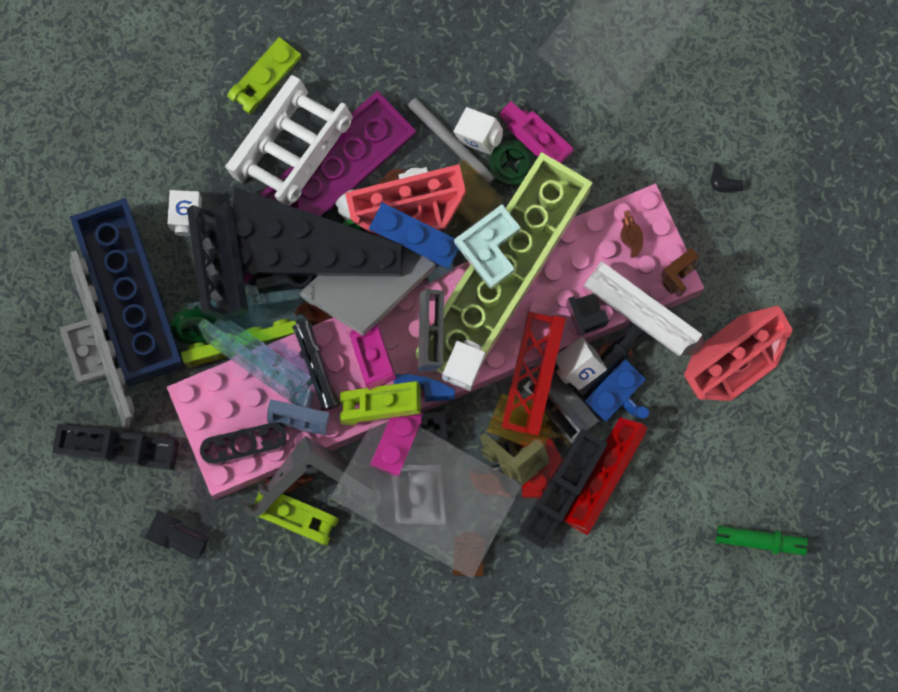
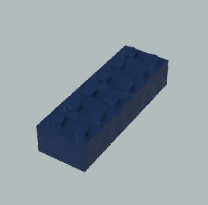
[70,198,185,387]

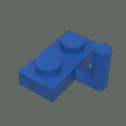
[583,359,649,422]

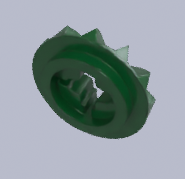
[489,140,535,187]
[171,305,218,344]

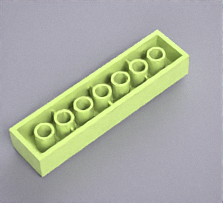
[416,152,592,374]

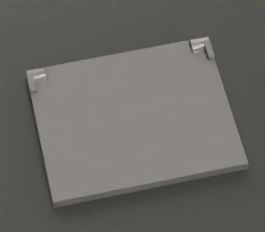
[300,231,436,336]

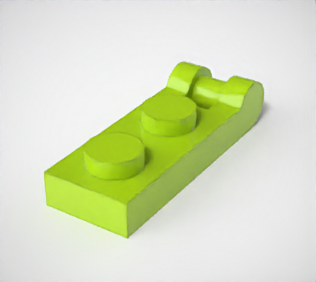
[227,37,301,115]
[340,381,421,425]
[253,492,339,546]

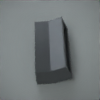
[418,289,444,372]
[524,368,599,443]

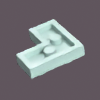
[454,205,520,290]

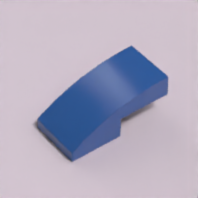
[394,374,455,402]

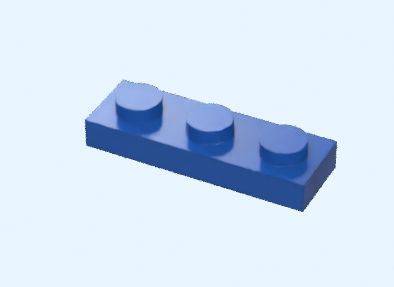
[369,202,459,270]

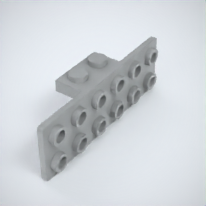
[60,251,135,430]

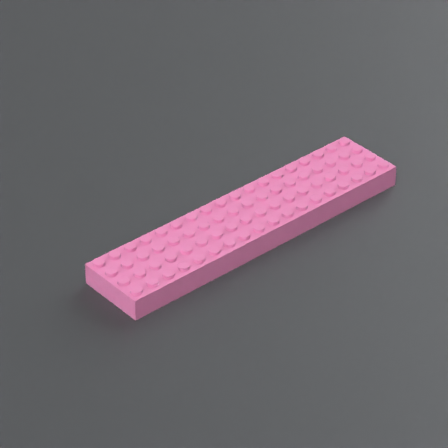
[167,183,704,500]

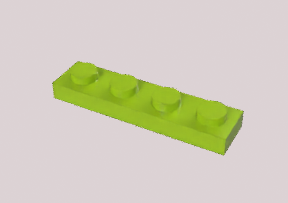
[181,319,297,368]

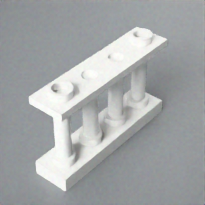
[225,75,353,206]

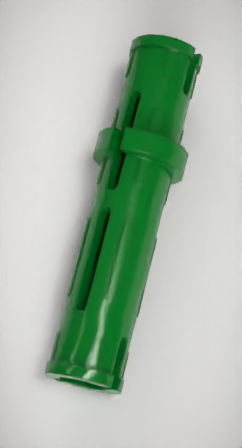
[715,525,808,556]

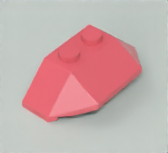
[345,164,466,241]
[684,306,793,401]

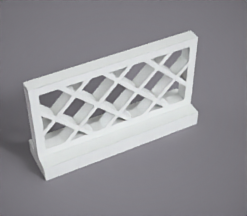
[583,261,702,356]

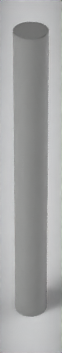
[408,98,496,186]

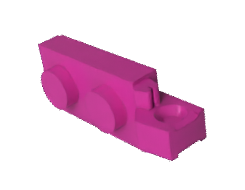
[500,101,574,164]
[349,324,397,390]
[370,395,423,477]

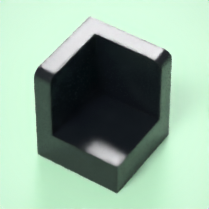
[566,294,609,336]

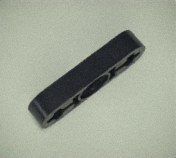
[200,423,287,466]

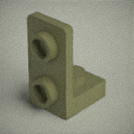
[480,433,550,485]

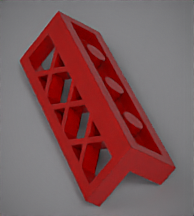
[501,311,566,436]
[563,417,647,536]

